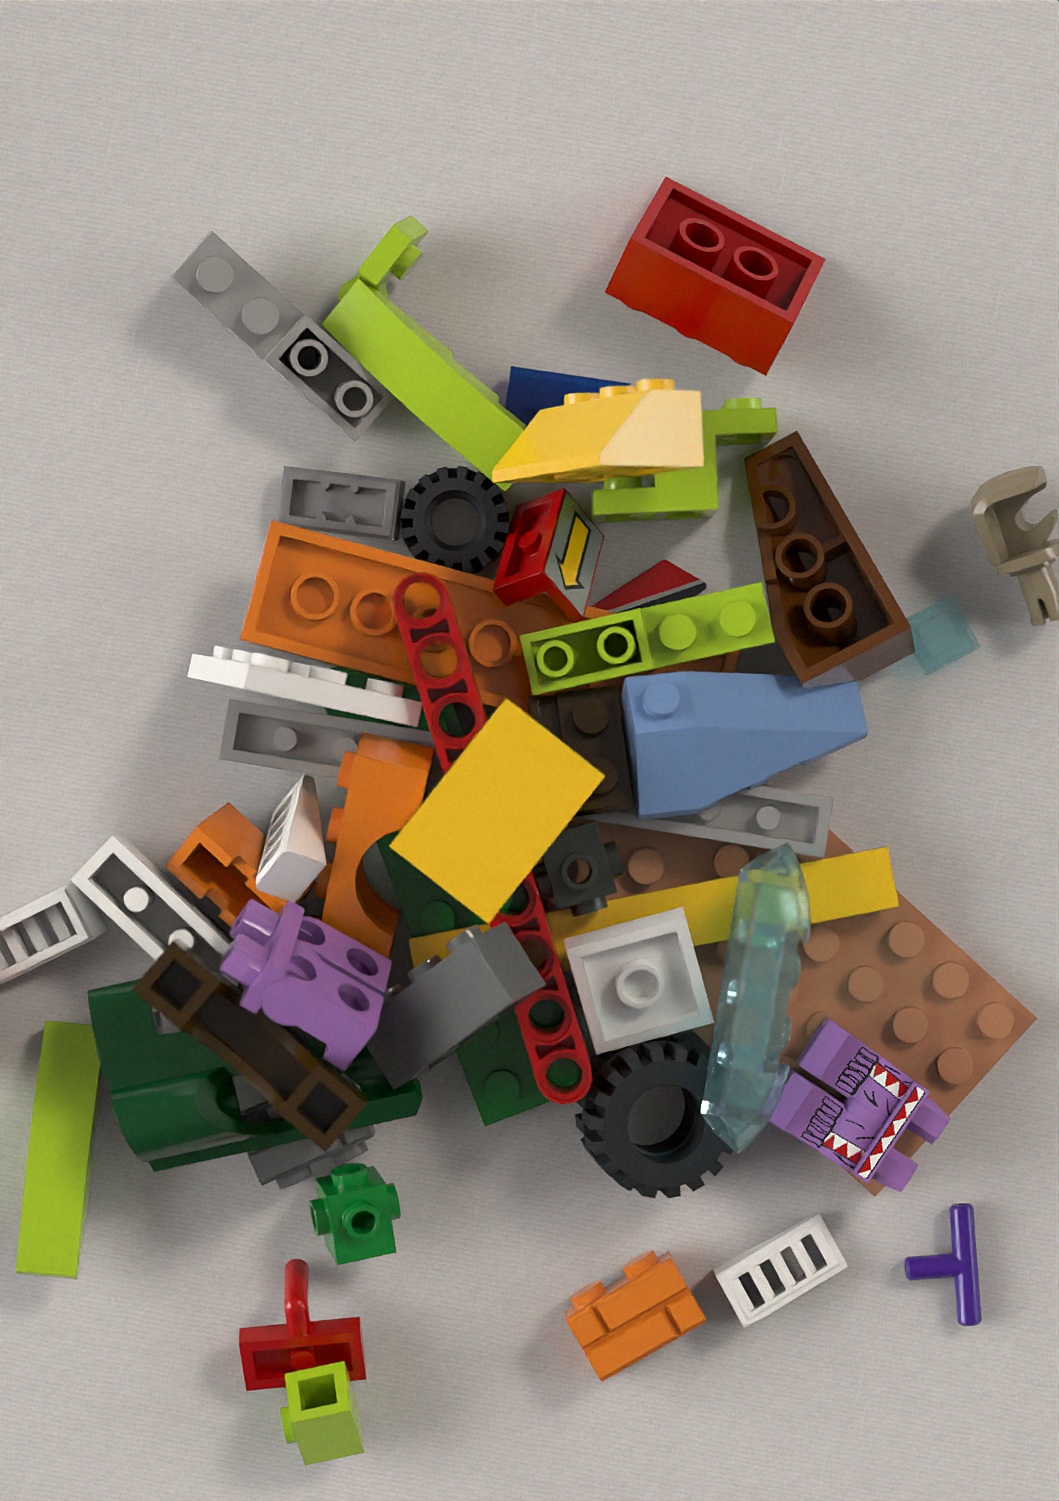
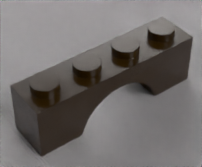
[132,938,368,1153]

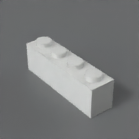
[70,833,245,991]

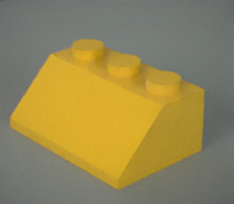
[492,379,704,484]

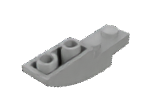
[170,231,395,441]

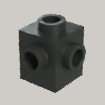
[533,821,625,917]

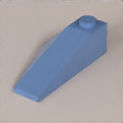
[619,671,868,820]

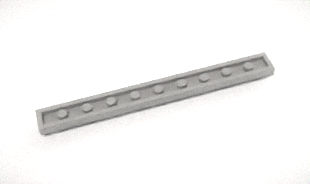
[219,699,834,858]

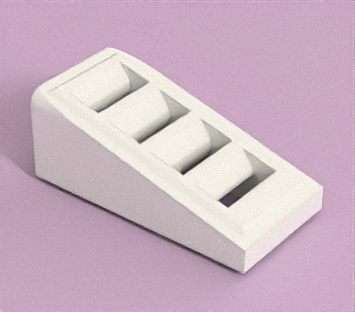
[256,774,326,902]
[0,882,107,985]
[713,1212,848,1328]

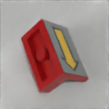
[492,488,605,623]

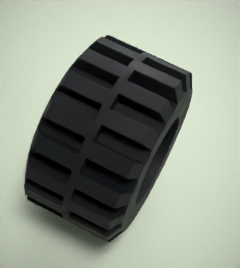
[575,1037,740,1198]

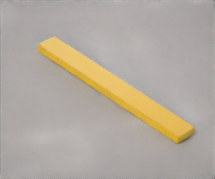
[408,846,899,971]

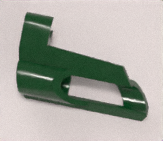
[88,979,423,1172]

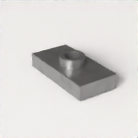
[277,466,406,541]

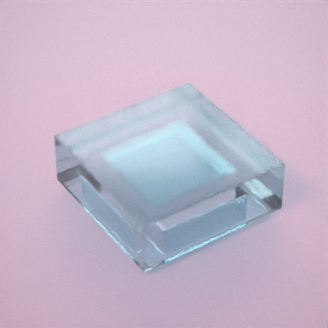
[906,594,981,675]

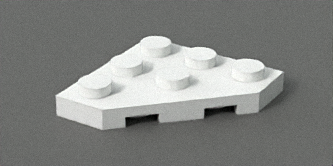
[188,646,422,727]

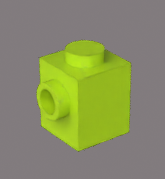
[280,1361,365,1466]

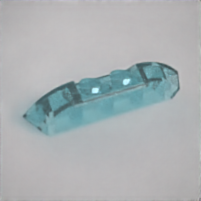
[701,842,811,1154]

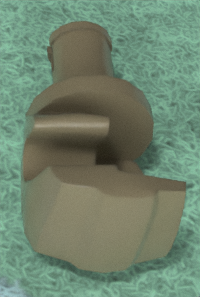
[971,466,1059,626]

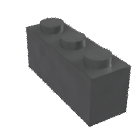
[365,922,546,1089]

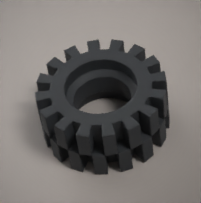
[401,466,510,574]

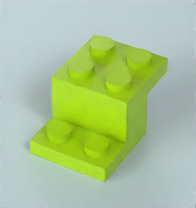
[590,397,777,523]

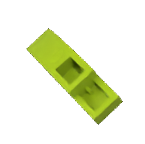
[520,582,775,696]

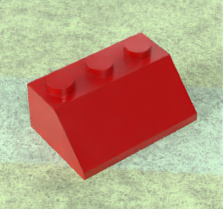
[605,177,826,376]

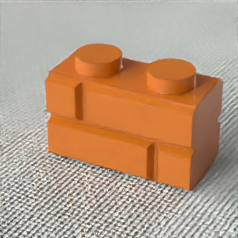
[564,1249,707,1382]

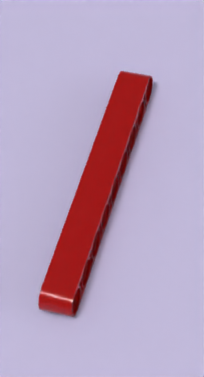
[393,572,592,1105]

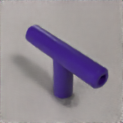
[904,1203,982,1326]

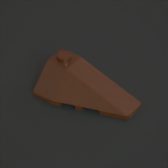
[744,431,915,688]

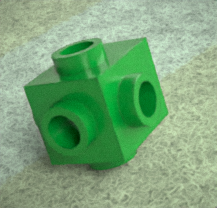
[309,1163,401,1265]

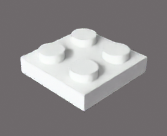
[564,907,714,1055]

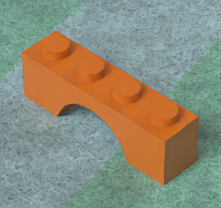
[311,732,435,959]

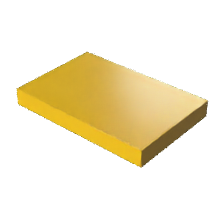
[390,698,605,923]

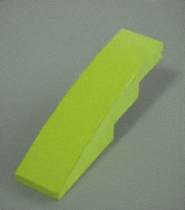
[321,277,527,492]
[16,1020,102,1280]

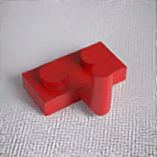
[239,1259,367,1391]

